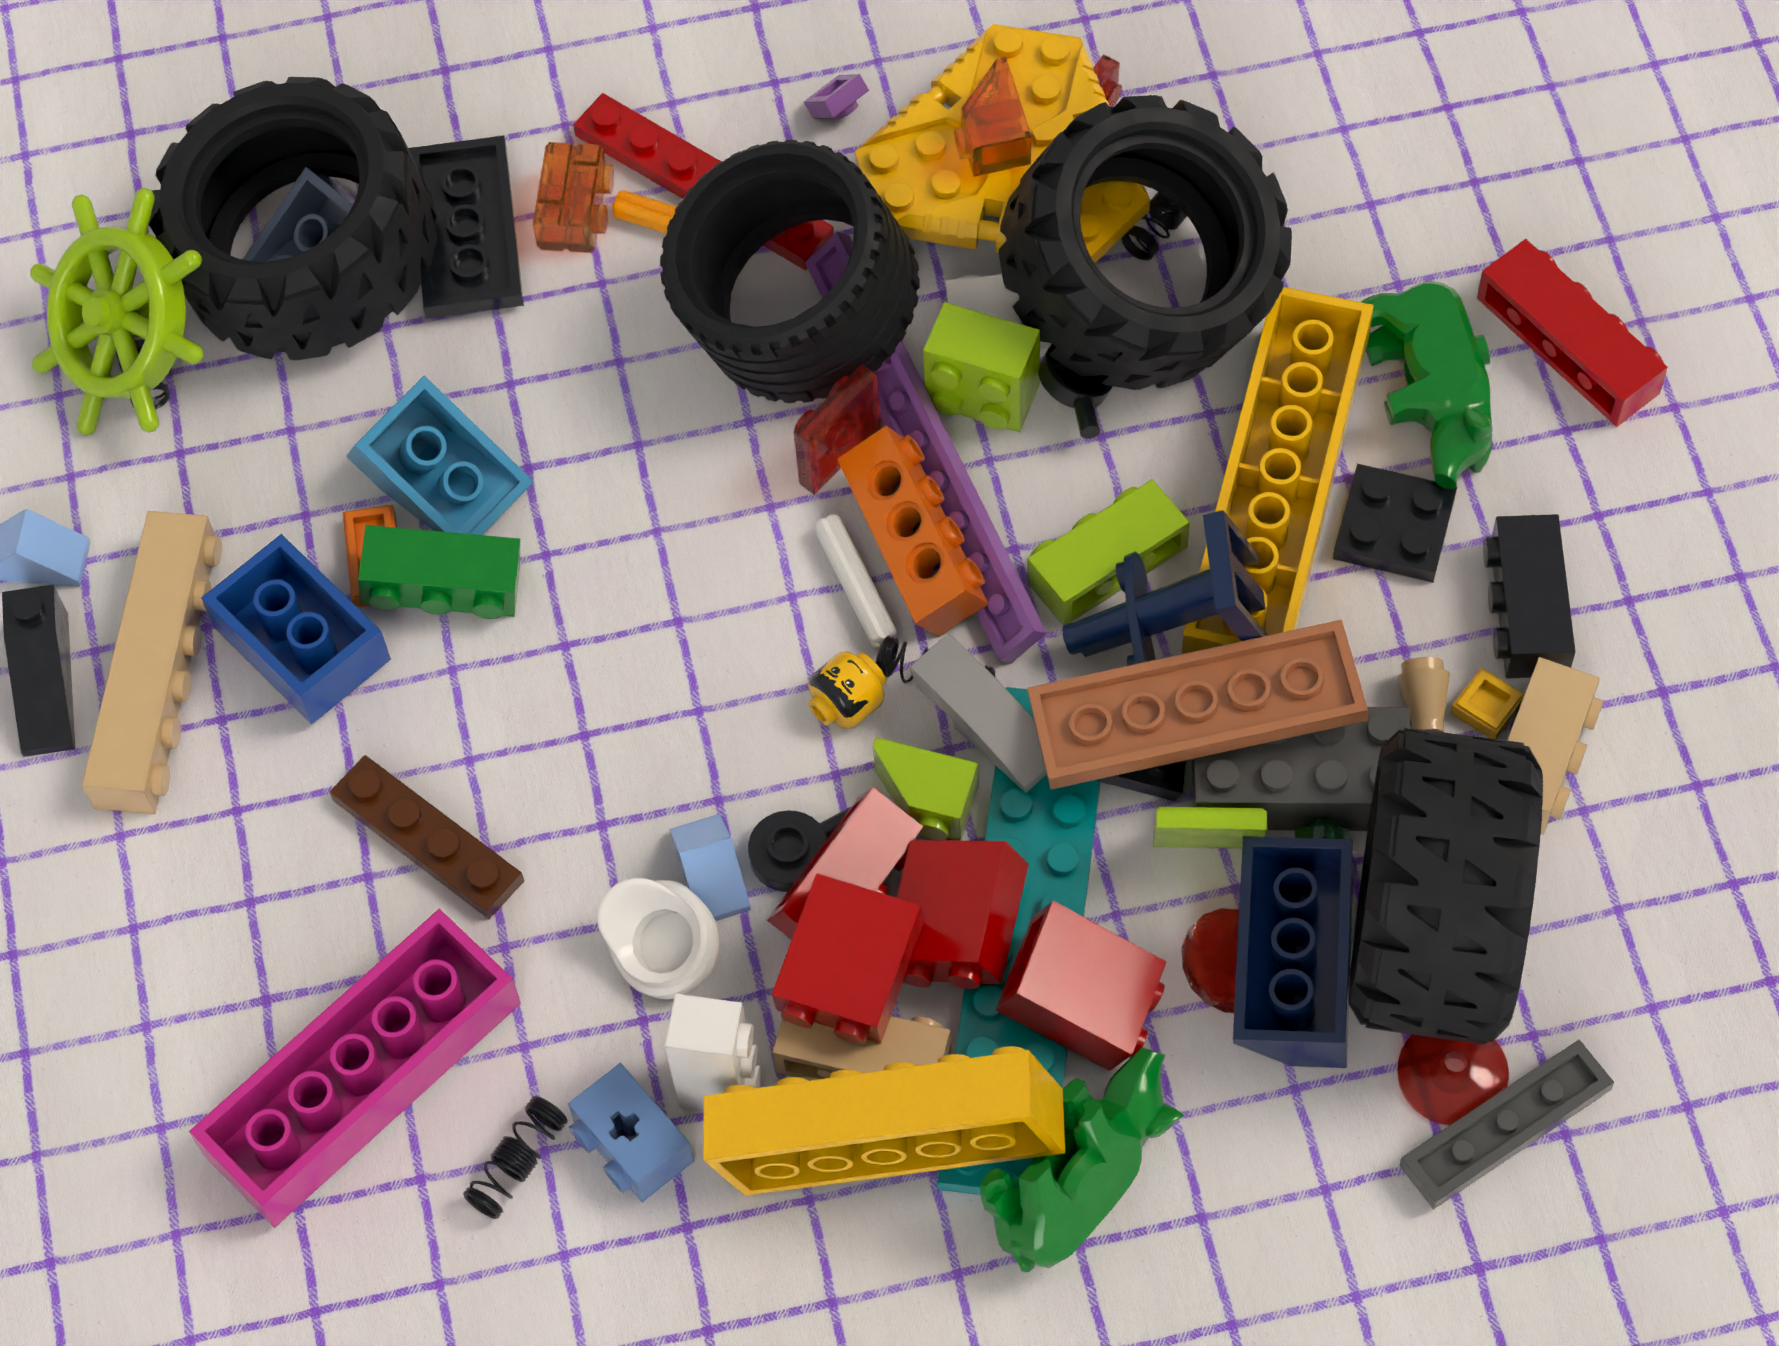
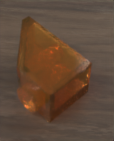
[954,57,1031,177]

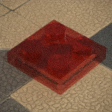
[793,365,881,495]

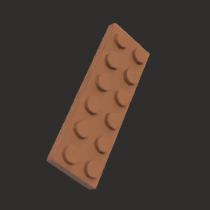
[1027,620,1368,790]

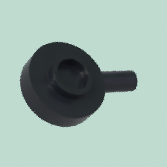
[1038,344,1113,439]
[748,807,850,892]

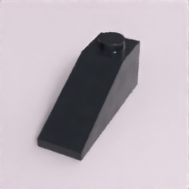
[2,584,75,757]

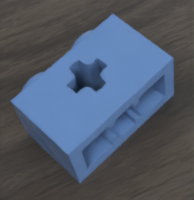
[568,1062,694,1202]

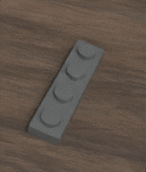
[1399,1039,1614,1210]

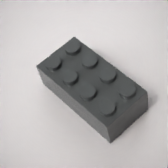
[1192,707,1410,831]

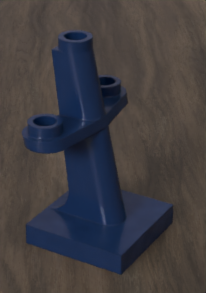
[1062,510,1268,666]

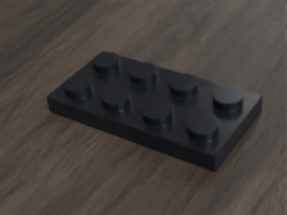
[409,135,524,319]

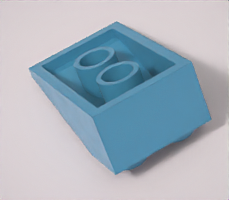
[346,375,534,535]

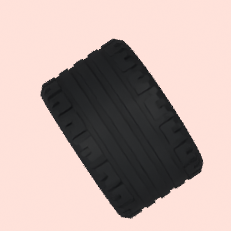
[660,140,920,403]

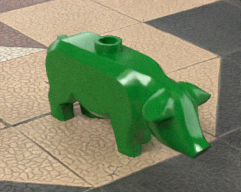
[1361,281,1493,489]
[980,1047,1184,1273]

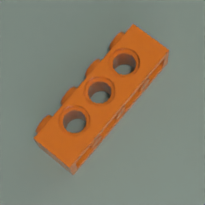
[837,426,989,637]

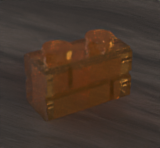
[532,142,614,253]

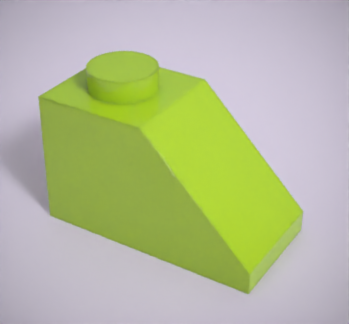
[873,737,979,840]

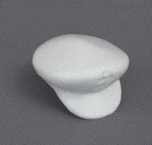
[597,877,720,1000]

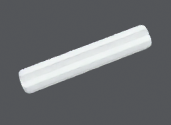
[815,514,897,649]

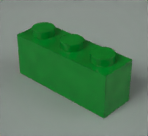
[358,525,520,619]

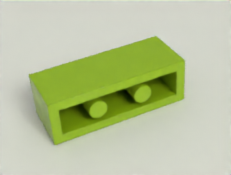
[1027,479,1190,625]

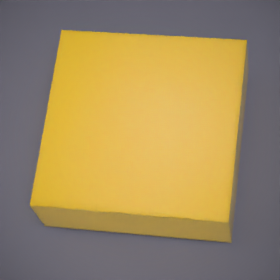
[1451,667,1525,739]

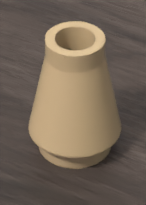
[1397,657,1450,732]

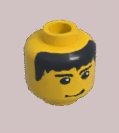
[808,651,887,729]

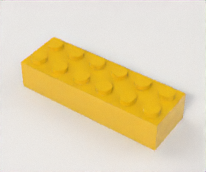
[703,1046,1065,1196]

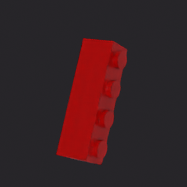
[1477,239,1668,427]

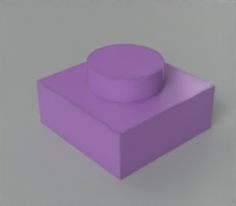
[804,74,869,120]

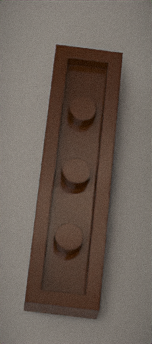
[330,755,524,919]

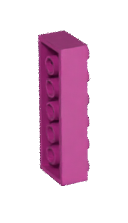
[189,908,521,1228]

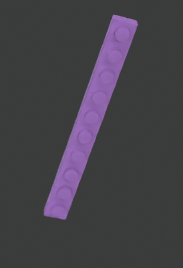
[805,232,1047,663]

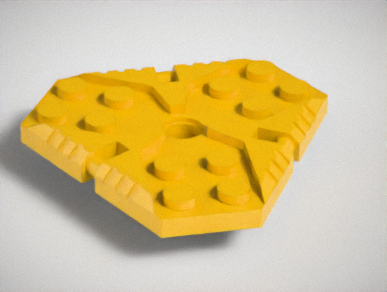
[855,24,1150,263]

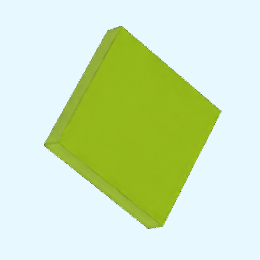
[1153,807,1267,849]

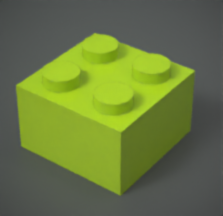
[923,302,1040,433]

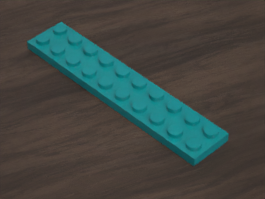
[937,687,1101,1195]

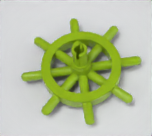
[30,188,204,436]

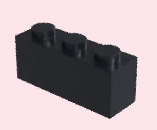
[1483,514,1576,678]

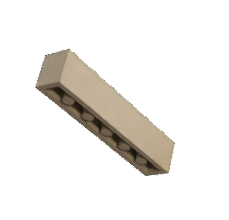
[82,511,222,814]

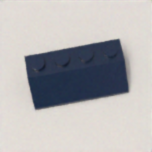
[1233,836,1354,1068]

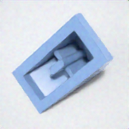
[0,509,90,586]
[669,814,751,921]

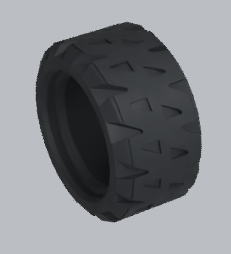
[149,77,437,360]
[999,95,1292,390]
[1349,727,1543,1044]

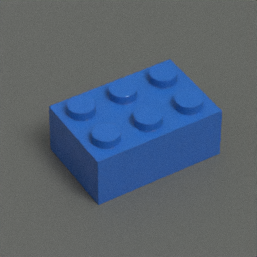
[201,534,391,725]

